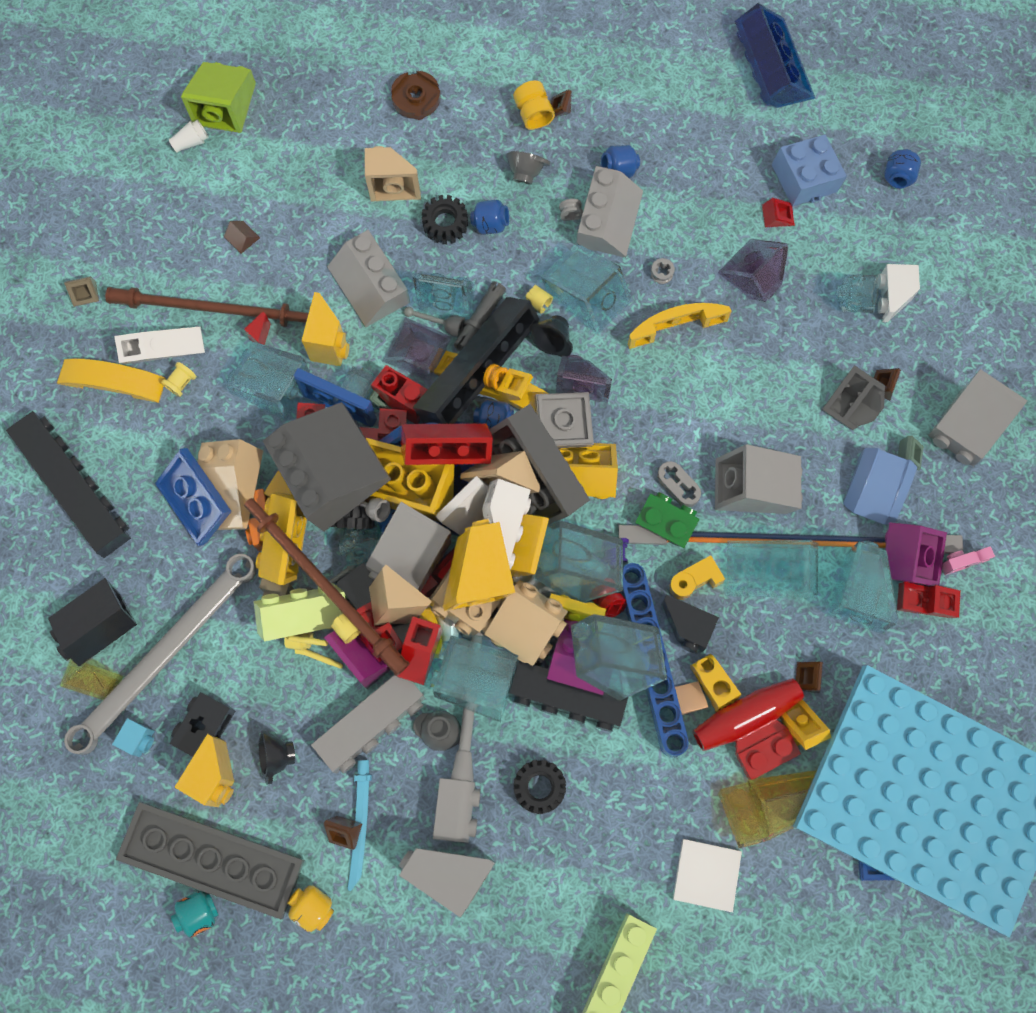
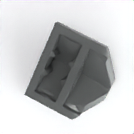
[822,365,885,430]

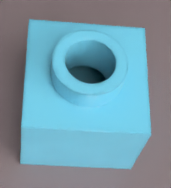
[112,718,155,757]

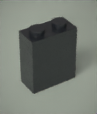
[48,578,137,666]

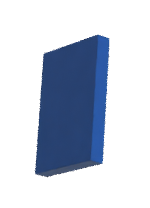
[294,368,377,427]
[155,448,232,546]

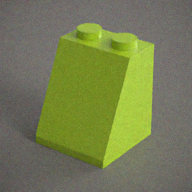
[181,62,256,133]

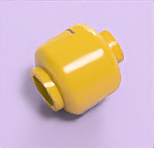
[287,885,334,932]

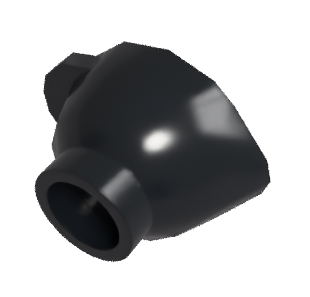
[531,315,573,357]
[258,730,295,785]

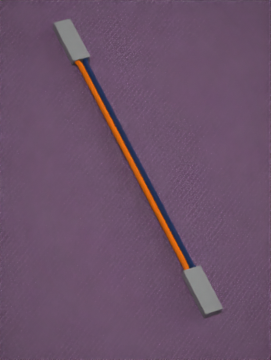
[618,525,963,554]

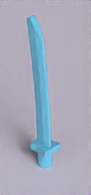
[347,760,372,891]

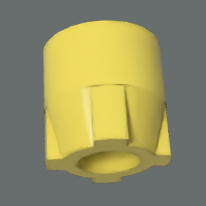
[525,285,553,314]
[331,614,361,644]

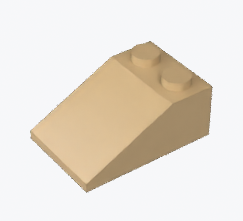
[197,439,263,530]

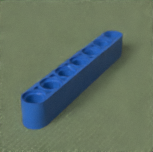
[619,563,689,758]

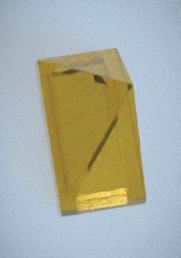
[60,660,123,700]

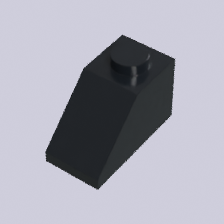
[661,594,719,654]

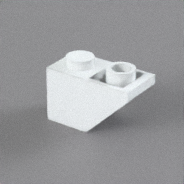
[877,264,920,322]

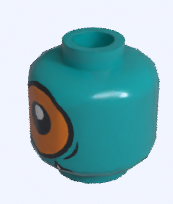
[170,891,219,938]

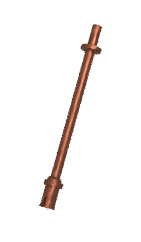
[105,287,309,327]
[244,498,410,676]

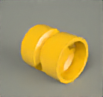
[513,80,555,130]

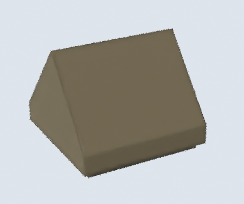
[64,276,99,307]

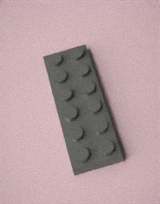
[115,802,305,919]

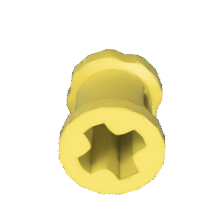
[161,362,197,397]

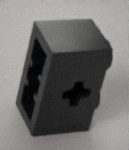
[170,692,236,757]

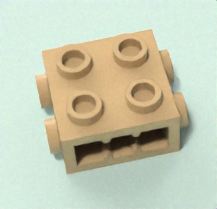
[429,568,506,636]
[484,580,568,666]

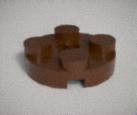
[391,71,441,120]

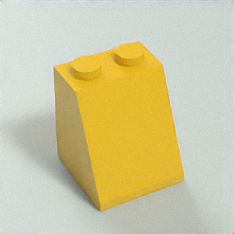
[443,519,515,612]

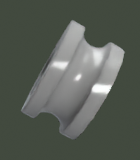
[559,199,583,221]
[651,258,675,284]

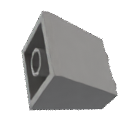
[928,369,1028,467]
[715,444,803,514]
[365,502,451,592]
[399,848,496,918]

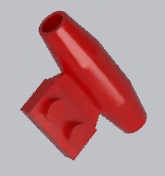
[692,678,804,781]

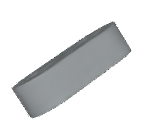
[657,461,701,507]

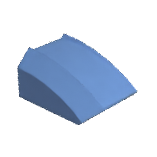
[843,448,917,525]

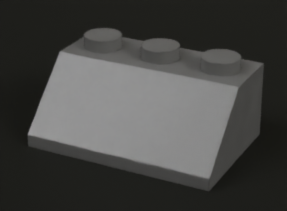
[576,166,643,258]
[327,230,410,327]

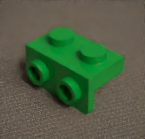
[635,492,700,548]

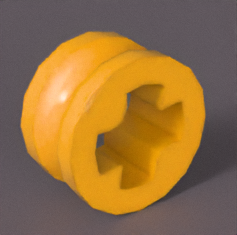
[483,364,508,390]

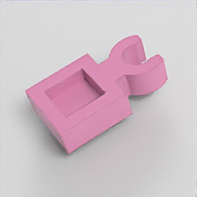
[942,546,995,575]

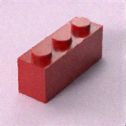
[401,424,493,465]

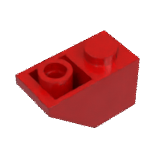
[371,365,428,424]
[397,616,443,686]

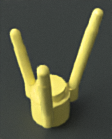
[284,628,343,669]

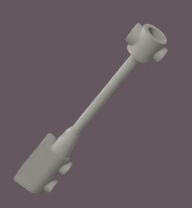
[433,612,494,843]

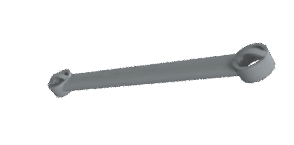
[64,553,257,755]

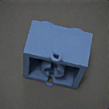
[772,134,847,206]

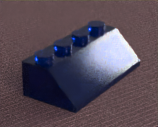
[735,3,816,108]

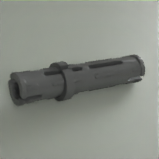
[454,281,506,351]

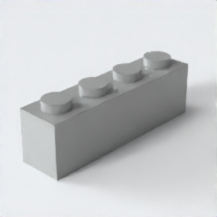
[311,675,425,774]

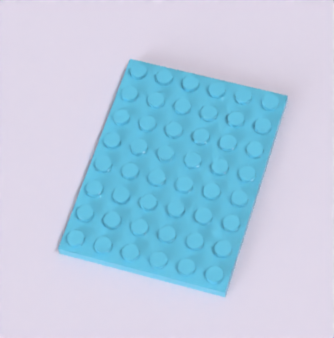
[793,665,1036,938]

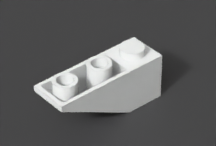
[114,327,205,364]
[482,479,531,569]

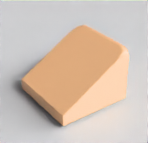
[675,681,708,715]

